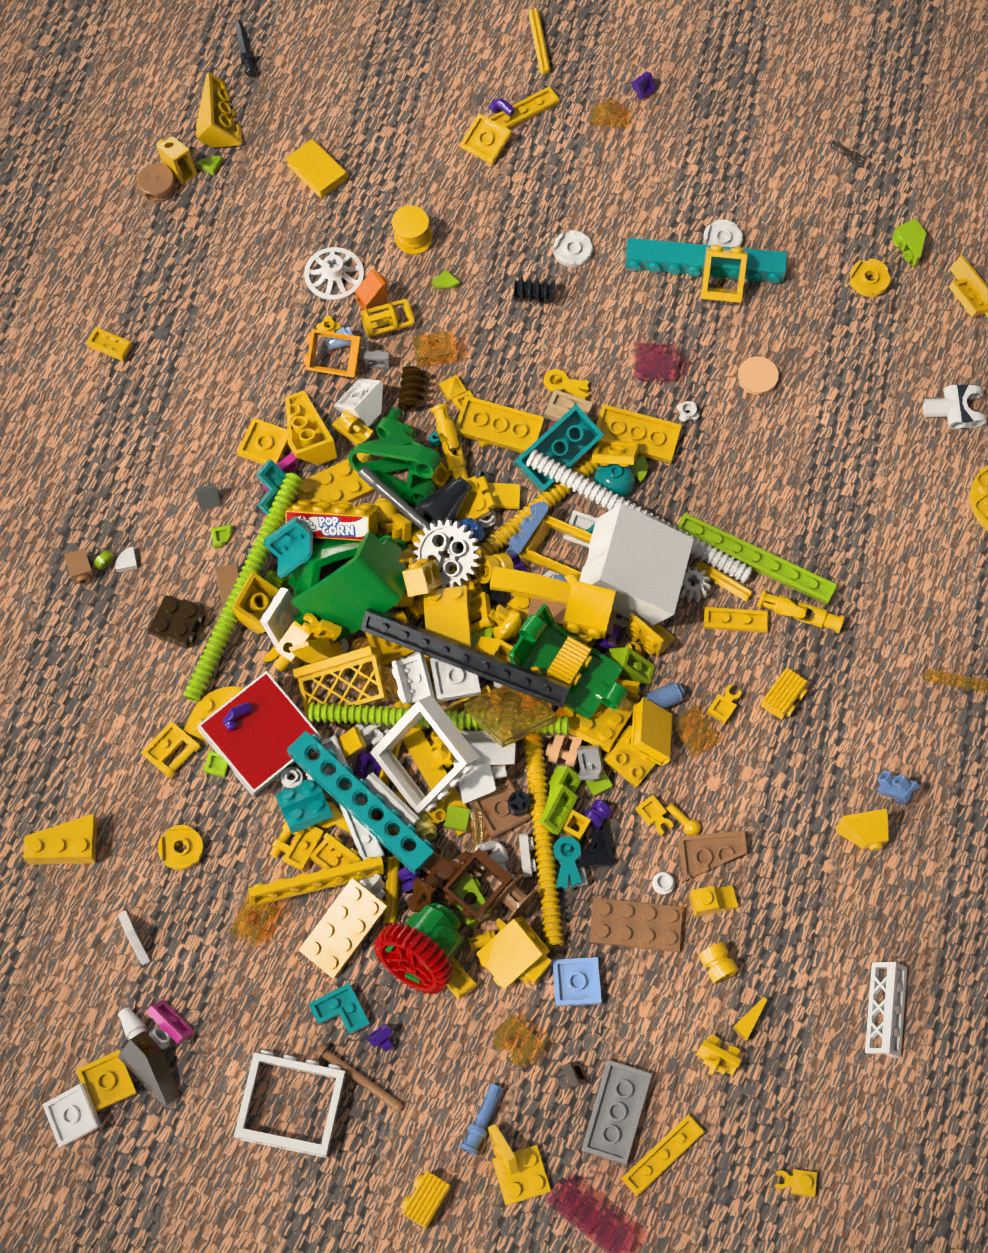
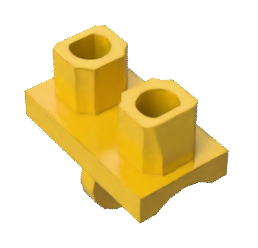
[332,410,374,445]
[429,731,455,770]
[696,1034,741,1076]

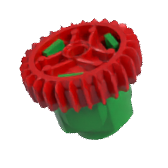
[374,903,463,995]

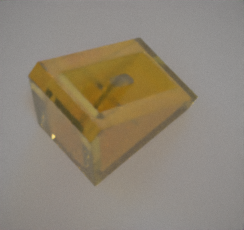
[590,97,629,128]

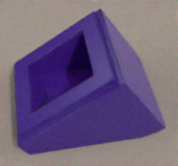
[353,753,382,778]

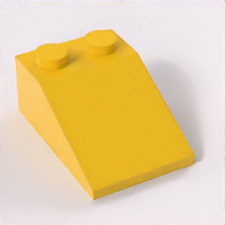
[563,580,616,639]
[424,586,471,657]

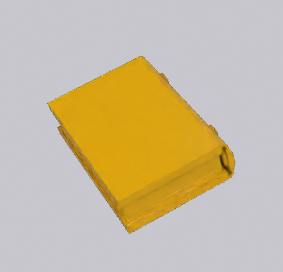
[286,139,348,198]
[631,697,673,766]

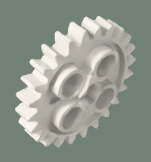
[412,520,482,588]

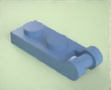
[506,501,548,555]

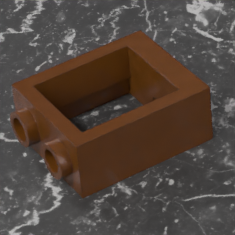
[443,848,513,922]

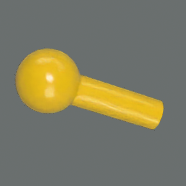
[665,802,701,836]

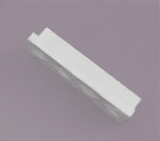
[865,962,907,1058]

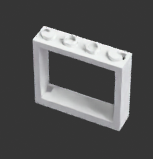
[370,695,480,815]
[234,1050,346,1158]

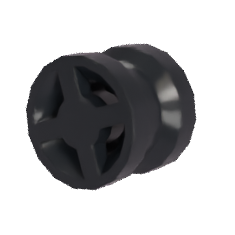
[508,791,530,817]

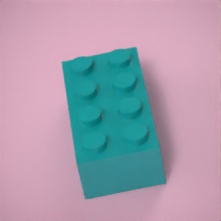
[513,404,604,493]

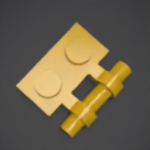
[270,822,324,872]

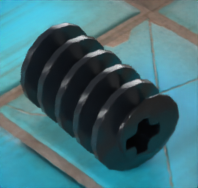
[513,275,555,304]

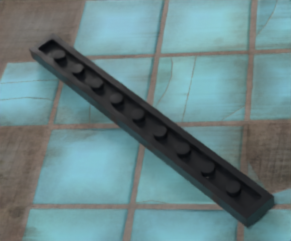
[360,608,571,708]

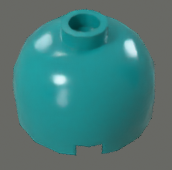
[593,464,635,498]

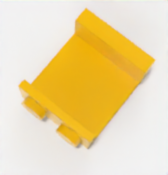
[476,916,550,989]

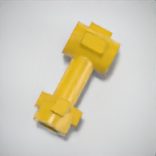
[427,787,453,824]

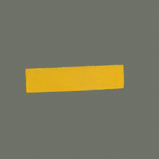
[490,567,571,604]

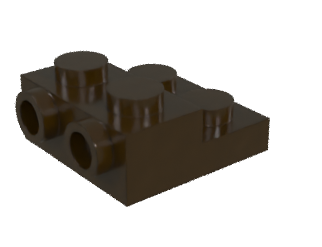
[147,595,206,649]

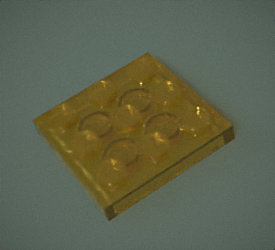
[464,685,557,747]

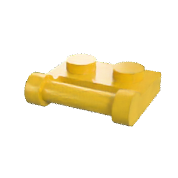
[469,592,495,634]
[141,721,201,780]

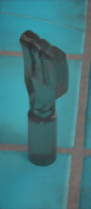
[830,140,867,168]

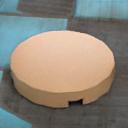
[738,356,778,395]

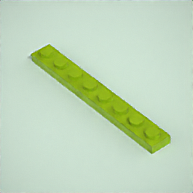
[677,513,837,605]

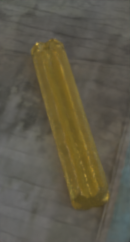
[924,669,988,693]

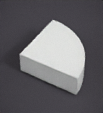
[115,547,138,572]

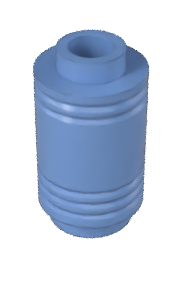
[644,682,685,709]

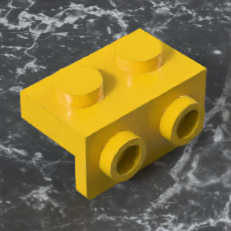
[309,833,361,886]

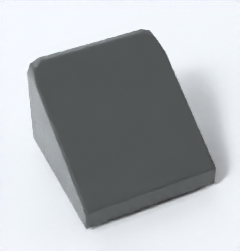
[195,484,221,510]

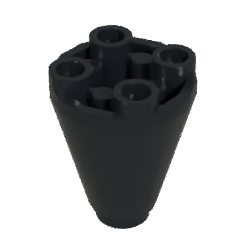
[415,477,472,527]

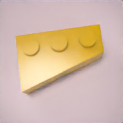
[23,813,98,865]

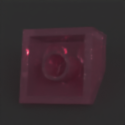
[633,343,677,381]

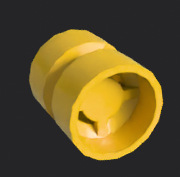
[473,553,514,584]
[698,941,739,984]

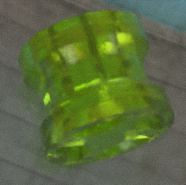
[264,569,287,590]

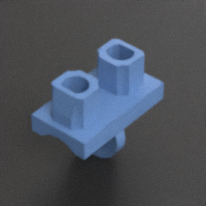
[877,770,920,805]

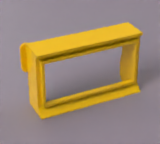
[518,514,592,581]

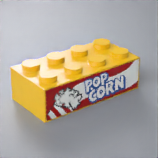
[286,499,379,541]

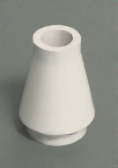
[118,1007,148,1040]

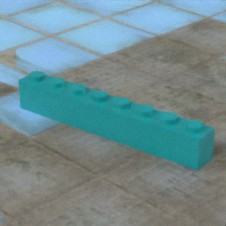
[625,238,786,284]

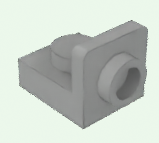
[360,341,389,369]

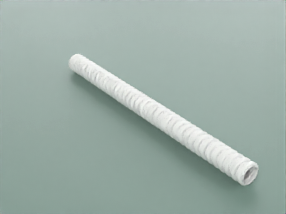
[526,449,752,583]

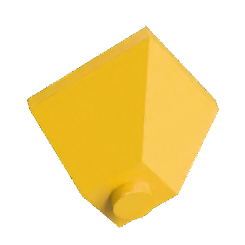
[835,809,889,851]

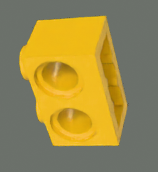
[402,557,442,597]

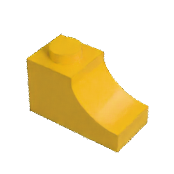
[689,885,738,918]

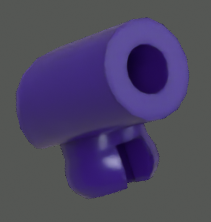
[489,99,516,116]
[223,702,252,731]

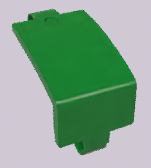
[288,532,407,598]
[292,532,407,643]
[509,604,629,720]

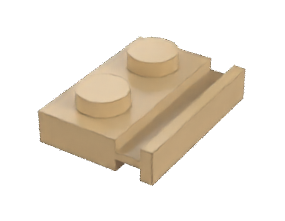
[544,389,593,422]

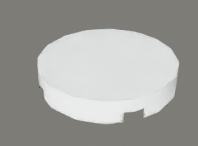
[703,220,743,247]
[553,230,593,267]

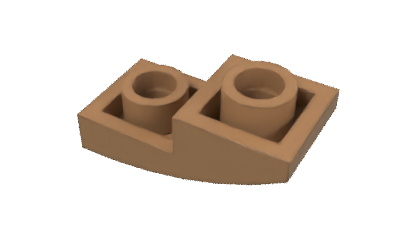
[215,564,239,609]

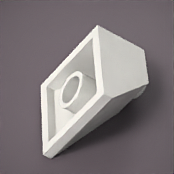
[334,378,383,427]

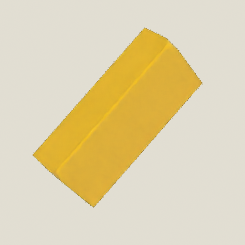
[485,483,520,509]

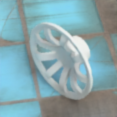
[304,247,364,300]

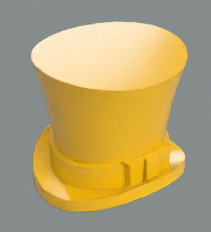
[392,205,432,255]

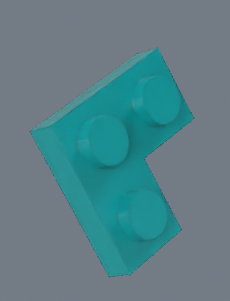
[256,460,298,515]
[308,983,370,1036]

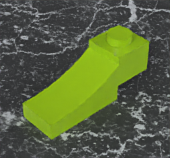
[539,766,581,834]

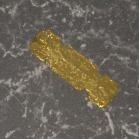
[470,808,485,851]

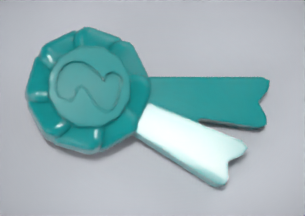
[553,836,582,890]

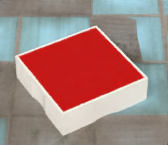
[197,671,322,797]

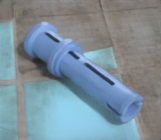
[459,1084,504,1156]

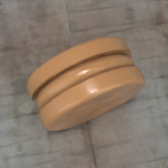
[137,163,175,202]

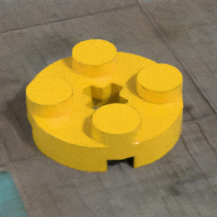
[850,259,891,298]
[158,825,204,870]

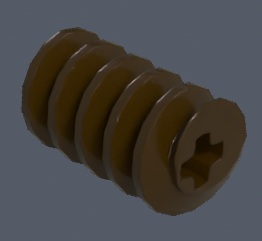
[398,366,427,412]

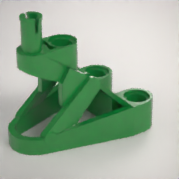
[348,407,442,507]

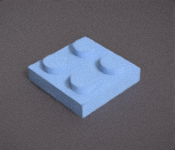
[552,957,602,1007]

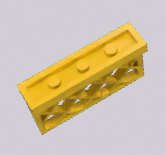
[293,646,387,721]

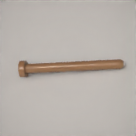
[314,1043,404,1111]

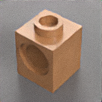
[64,548,94,585]

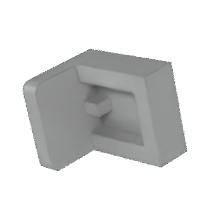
[577,745,604,781]

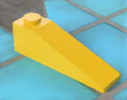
[196,72,242,148]

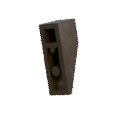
[118,1031,180,1107]

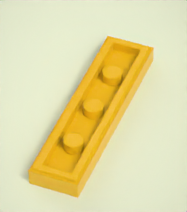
[489,86,560,129]
[621,1114,705,1197]

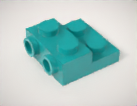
[275,779,333,834]

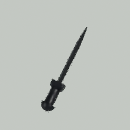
[236,20,256,77]

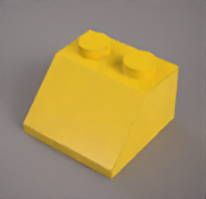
[232,572,279,634]

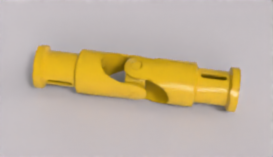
[431,404,470,480]
[757,590,845,634]

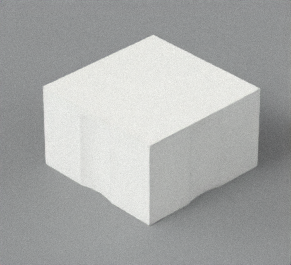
[579,504,694,627]

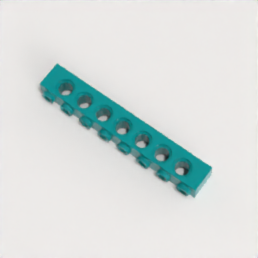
[287,731,434,875]

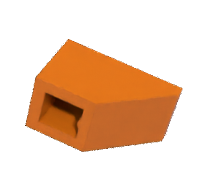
[355,269,388,310]

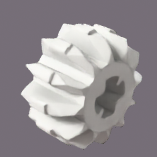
[680,566,711,603]

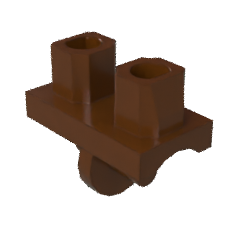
[407,874,439,913]

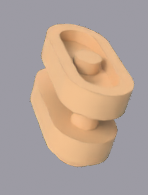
[545,733,582,769]

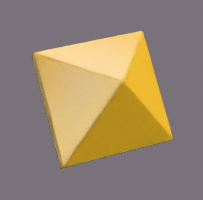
[429,462,451,489]

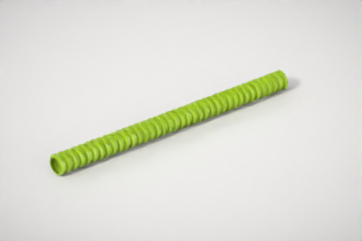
[183,473,303,703]
[309,702,569,736]

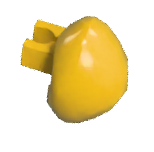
[489,604,522,641]

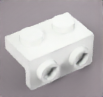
[392,654,435,704]

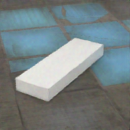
[364,772,420,831]

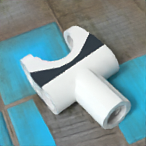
[923,385,987,429]

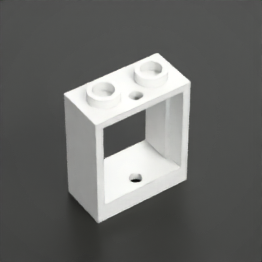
[460,730,515,765]

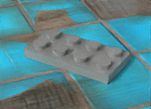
[581,1060,652,1166]

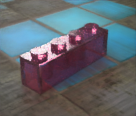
[544,1177,638,1253]

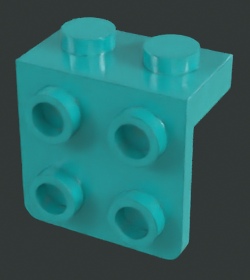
[264,516,313,578]

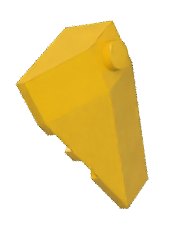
[285,391,337,465]

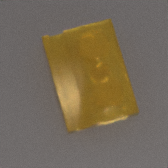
[672,705,720,758]

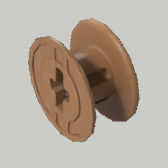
[492,875,539,923]

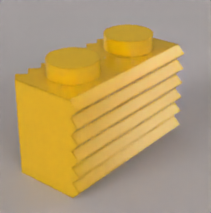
[546,636,593,686]
[760,667,808,720]
[401,1171,451,1230]

